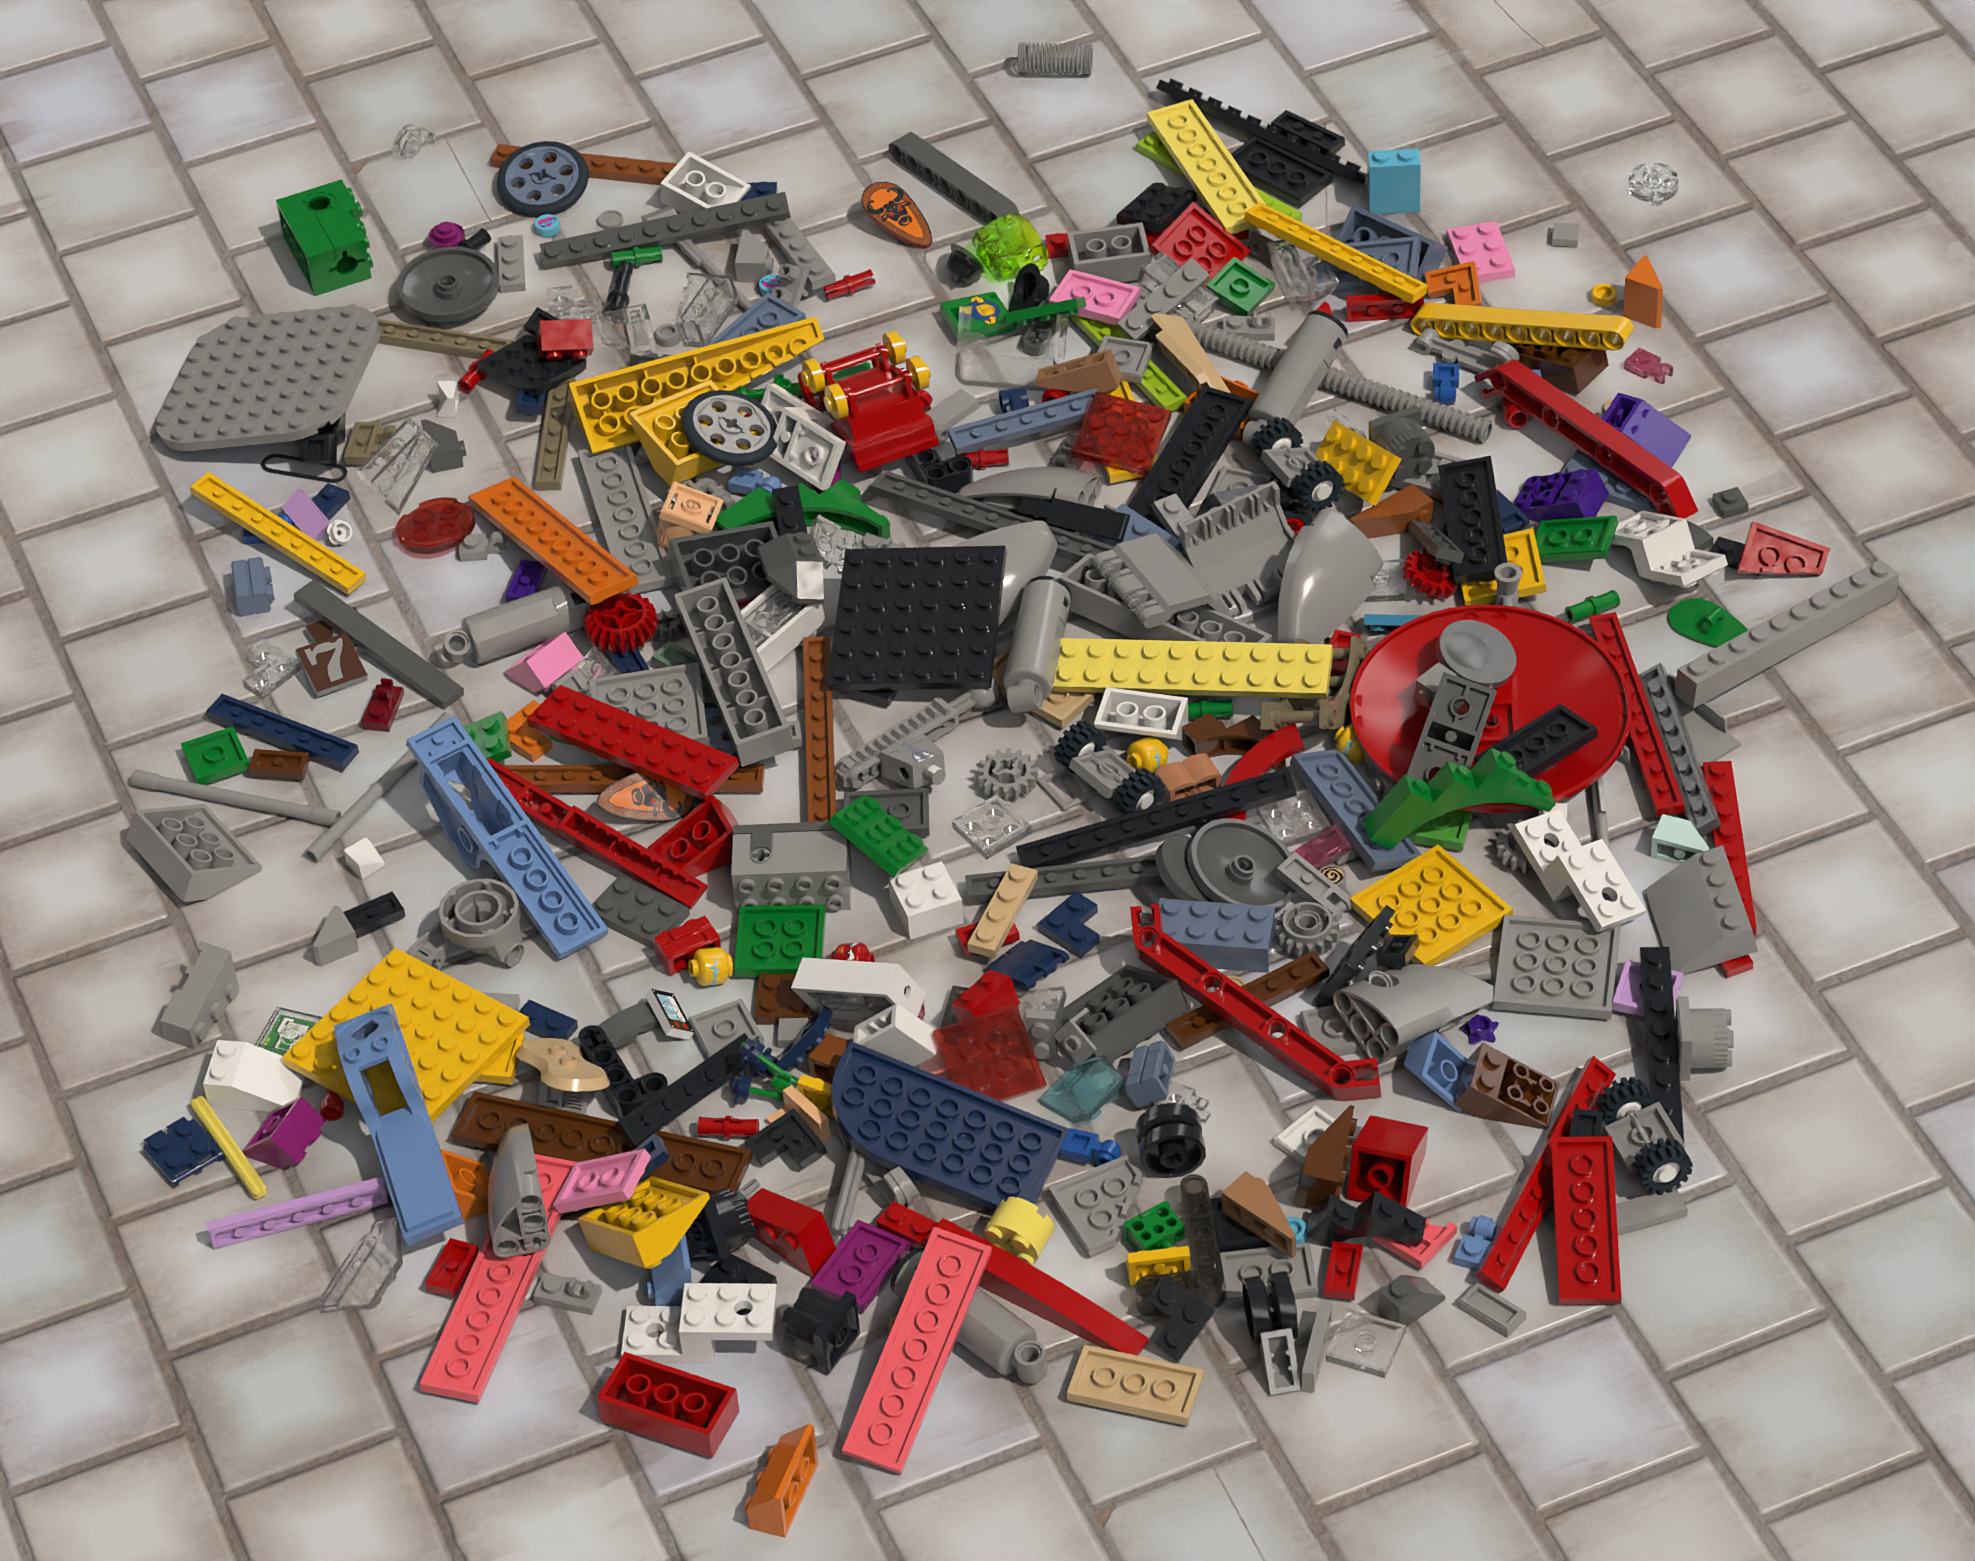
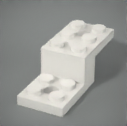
[757,383,846,490]
[1612,511,1728,588]
[1510,809,1647,933]
[621,1283,778,1363]

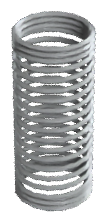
[1018,42,1093,75]

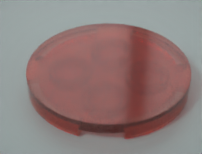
[396,497,475,554]

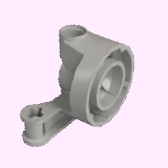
[406,873,525,970]

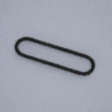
[261,454,348,483]

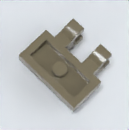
[344,422,400,465]

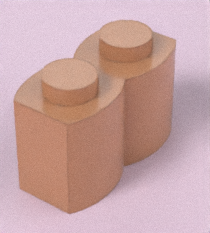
[1156,753,1221,802]

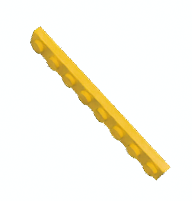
[1244,202,1428,304]
[190,472,366,595]

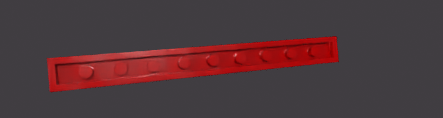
[1589,612,1685,817]
[1475,1056,1616,1294]

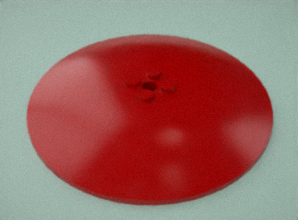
[1350,604,1632,813]

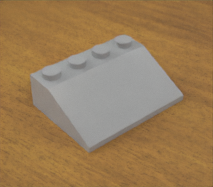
[126,804,262,902]
[1645,845,1758,974]

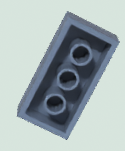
[1152,898,1275,973]

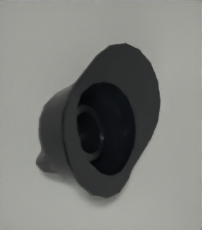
[946,243,986,284]
[1008,263,1050,312]

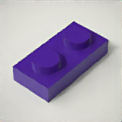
[505,559,548,603]

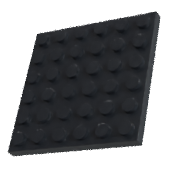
[827,545,1007,691]

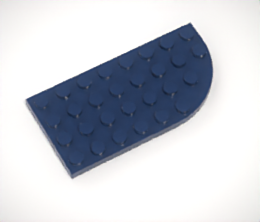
[831,1041,1070,1211]

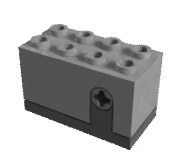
[731,821,851,914]

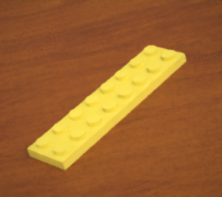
[1147,99,1266,234]

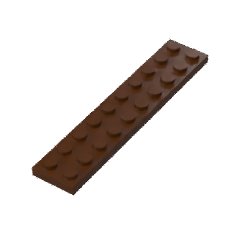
[452,1091,753,1194]

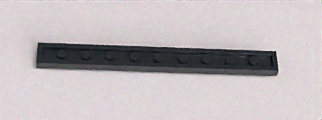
[1156,78,1367,184]
[1016,768,1297,868]

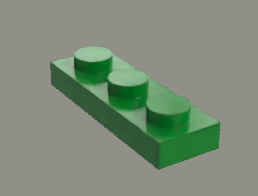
[1005,296,1087,326]

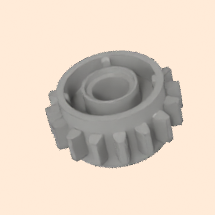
[1276,902,1339,957]

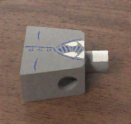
[880,734,946,789]

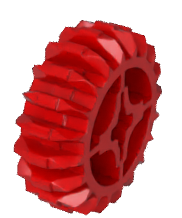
[584,591,658,654]

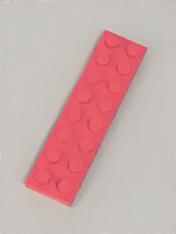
[842,1227,992,1475]

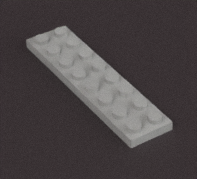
[577,444,675,594]

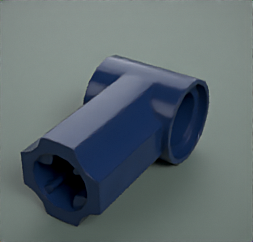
[998,386,1029,414]

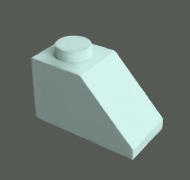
[1651,814,1709,865]

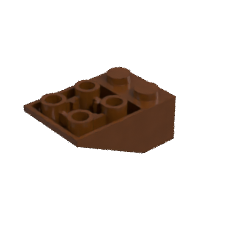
[1515,344,1609,394]
[1454,1043,1560,1130]
[1294,1105,1358,1209]

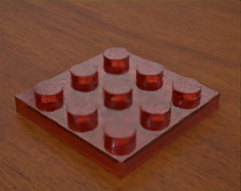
[1072,391,1171,476]
[932,1003,1047,1102]

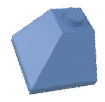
[1404,1031,1467,1112]
[646,1234,691,1306]

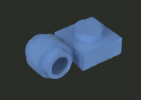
[728,466,782,495]
[1454,1215,1498,1271]

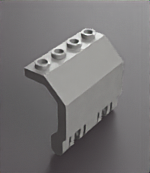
[1179,481,1297,617]
[1092,533,1230,628]

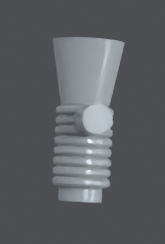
[1494,563,1522,607]

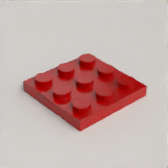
[1149,202,1251,300]

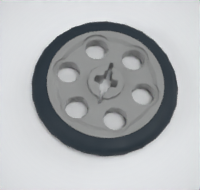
[681,390,777,466]

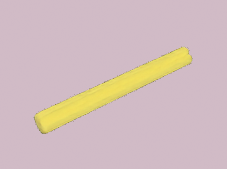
[190,1096,268,1200]

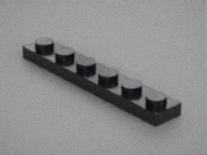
[614,1033,750,1148]

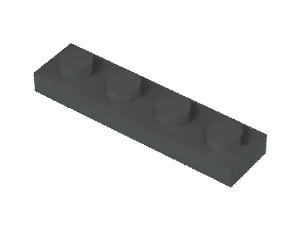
[1408,520,1464,565]

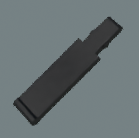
[1017,497,1130,542]

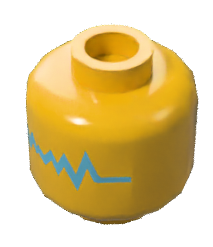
[1334,724,1366,764]
[1126,736,1169,774]
[688,947,733,986]

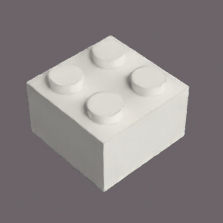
[888,861,964,940]

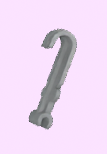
[1415,328,1520,373]
[836,1128,920,1207]

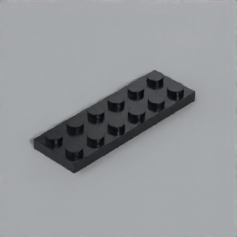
[1438,456,1508,584]

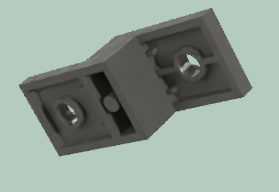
[1407,672,1497,814]

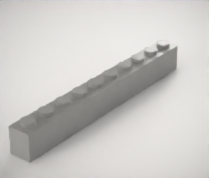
[1674,560,1899,709]

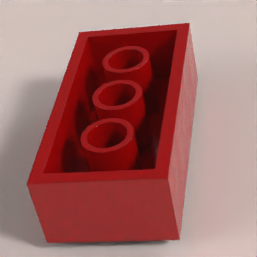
[596,1352,740,1458]

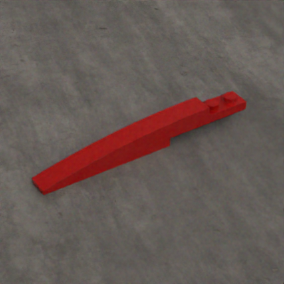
[487,758,708,909]
[876,1201,1149,1356]

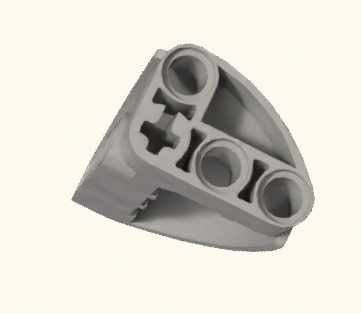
[957,467,1103,532]
[1278,509,1383,644]
[951,520,1057,626]
[488,1123,550,1258]

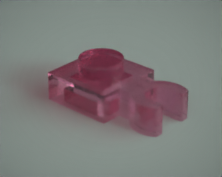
[1624,347,1673,384]

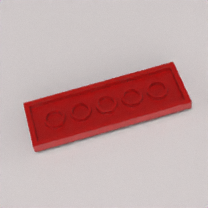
[1551,1136,1622,1304]

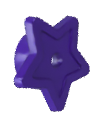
[1461,1014,1499,1045]

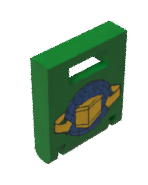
[939,292,1016,343]

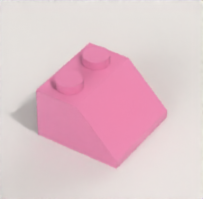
[504,632,584,693]

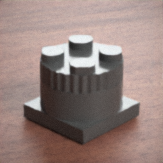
[1369,405,1435,481]

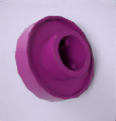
[428,222,466,249]

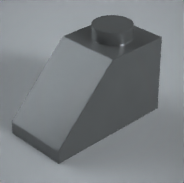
[421,419,467,473]
[1379,1275,1445,1332]

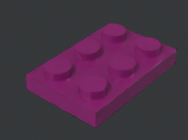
[810,1220,911,1313]

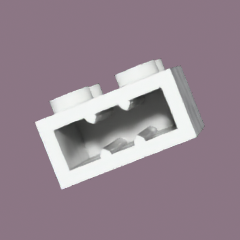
[853,1003,938,1067]

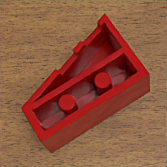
[747,1188,836,1279]

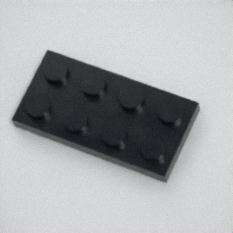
[1231,135,1333,207]
[1474,703,1598,778]

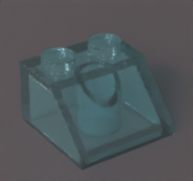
[1037,1055,1125,1123]

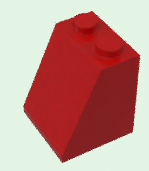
[1347,1115,1429,1208]

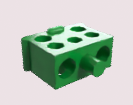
[1123,1201,1185,1252]

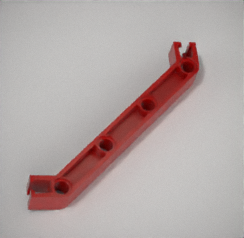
[1474,359,1698,519]
[1130,904,1382,1101]

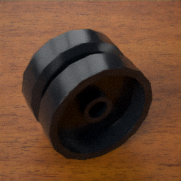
[1136,1103,1206,1178]
[1242,1271,1298,1346]

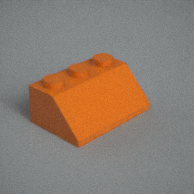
[745,1424,819,1538]

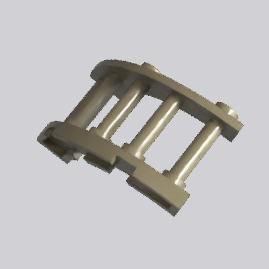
[1260,636,1368,732]

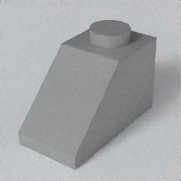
[735,230,774,283]

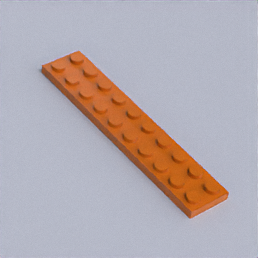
[468,476,639,605]

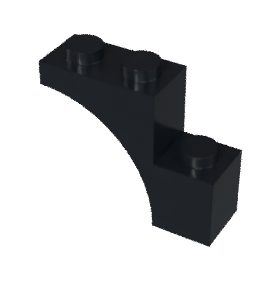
[303,411,346,464]
[1306,1191,1427,1248]

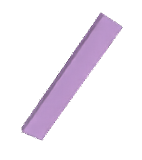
[206,1176,389,1249]

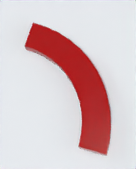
[1217,723,1305,821]

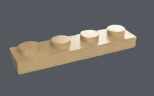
[967,863,1038,958]

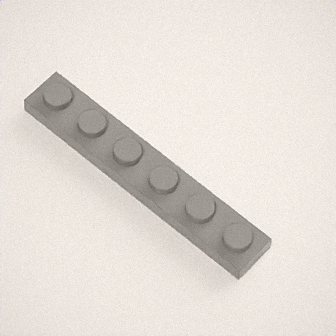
[761,218,836,290]

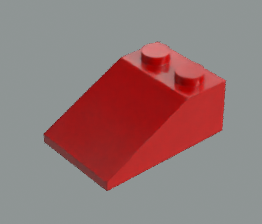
[648,795,739,877]

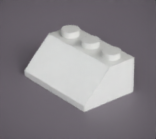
[1094,687,1188,741]

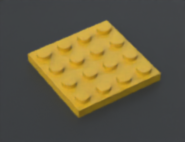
[1350,845,1513,966]

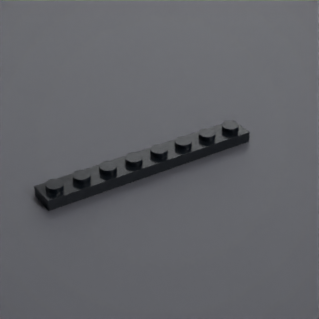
[1639,947,1685,1143]

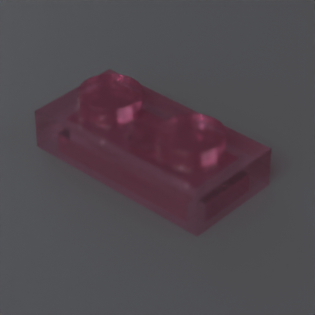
[1291,822,1354,870]

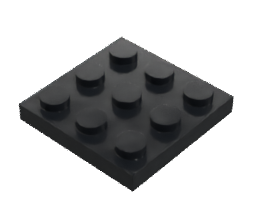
[477,335,587,396]
[1312,905,1396,1008]

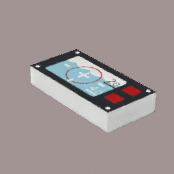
[646,989,694,1040]

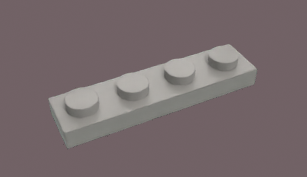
[1117,258,1210,341]

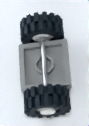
[1251,417,1345,513]
[1054,720,1165,815]
[1596,1077,1693,1195]

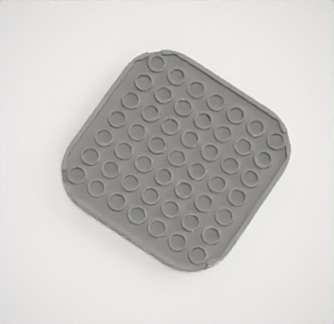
[156,304,381,451]

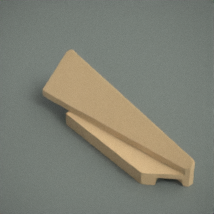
[1150,313,1230,393]

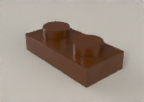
[248,749,310,780]

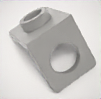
[1053,1008,1097,1065]

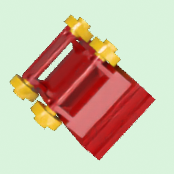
[797,330,939,473]

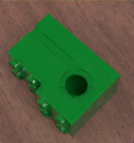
[276,179,373,296]

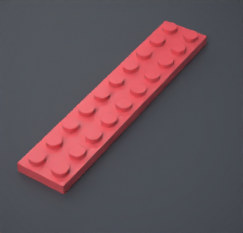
[420,1154,578,1403]

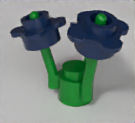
[729,1036,799,1105]

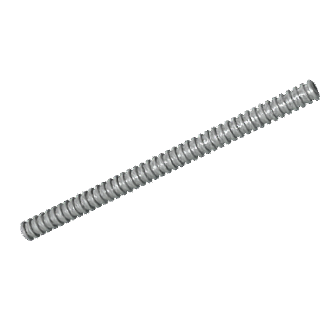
[1169,312,1492,443]

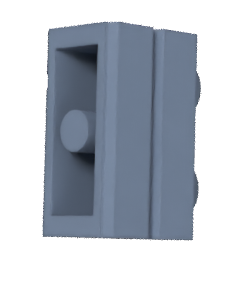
[231,557,275,617]
[1123,1040,1176,1108]

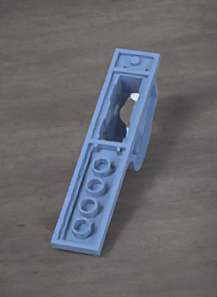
[406,716,609,960]
[334,1003,464,1246]

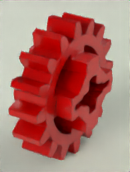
[1401,549,1459,600]

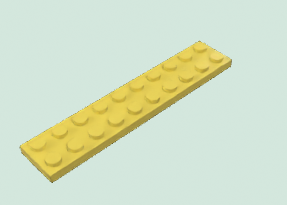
[1053,638,1333,699]

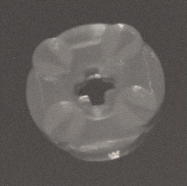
[1628,163,1679,206]

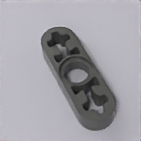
[1023,299,1062,357]

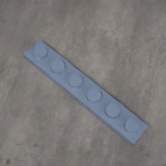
[948,388,1106,455]

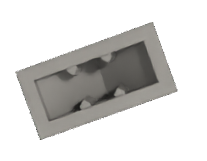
[313,905,359,966]
[1260,1328,1301,1395]

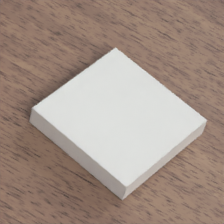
[1274,1105,1358,1165]

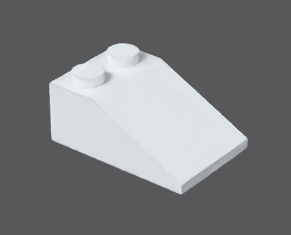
[660,151,751,213]
[203,1040,305,1112]

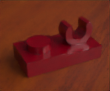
[362,678,404,732]

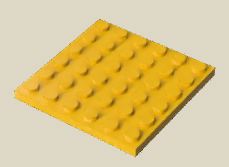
[282,947,530,1123]

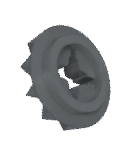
[652,608,686,643]

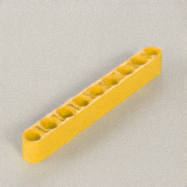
[1411,303,1634,351]

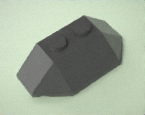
[757,532,824,604]

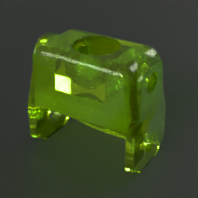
[972,212,1048,281]

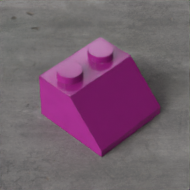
[242,1097,326,1169]

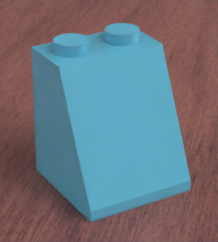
[1366,149,1421,214]

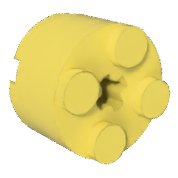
[984,1197,1055,1266]

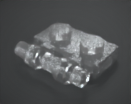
[810,514,857,575]

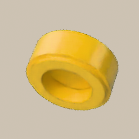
[1591,284,1617,307]

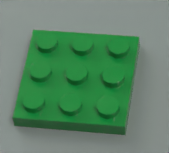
[828,795,929,878]
[734,905,826,977]

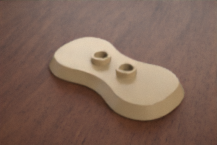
[516,1038,610,1092]

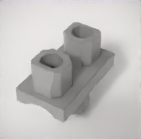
[771,263,810,308]

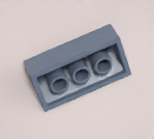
[1337,204,1448,283]

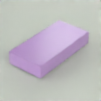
[281,488,331,542]

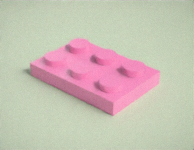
[1447,221,1515,283]
[1049,269,1141,326]
[553,1149,651,1214]

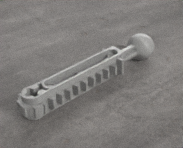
[835,678,999,789]

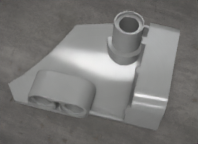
[1333,964,1493,1063]

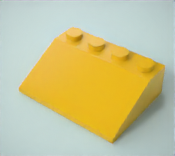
[628,380,758,487]
[578,1176,710,1269]

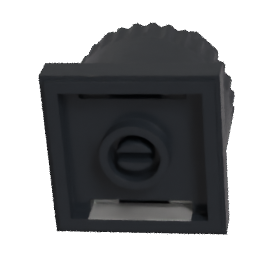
[685,1188,756,1263]
[781,1287,860,1376]

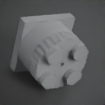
[1675,996,1734,1081]

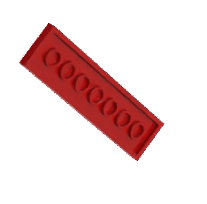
[527,685,739,801]

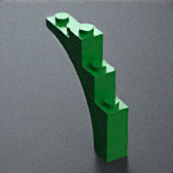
[714,479,891,539]
[1363,748,1556,850]

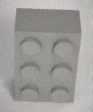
[1067,223,1151,282]

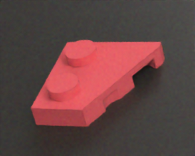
[1372,1219,1457,1269]

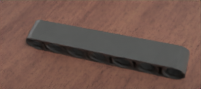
[889,132,1019,231]

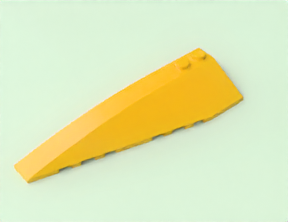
[568,316,824,455]

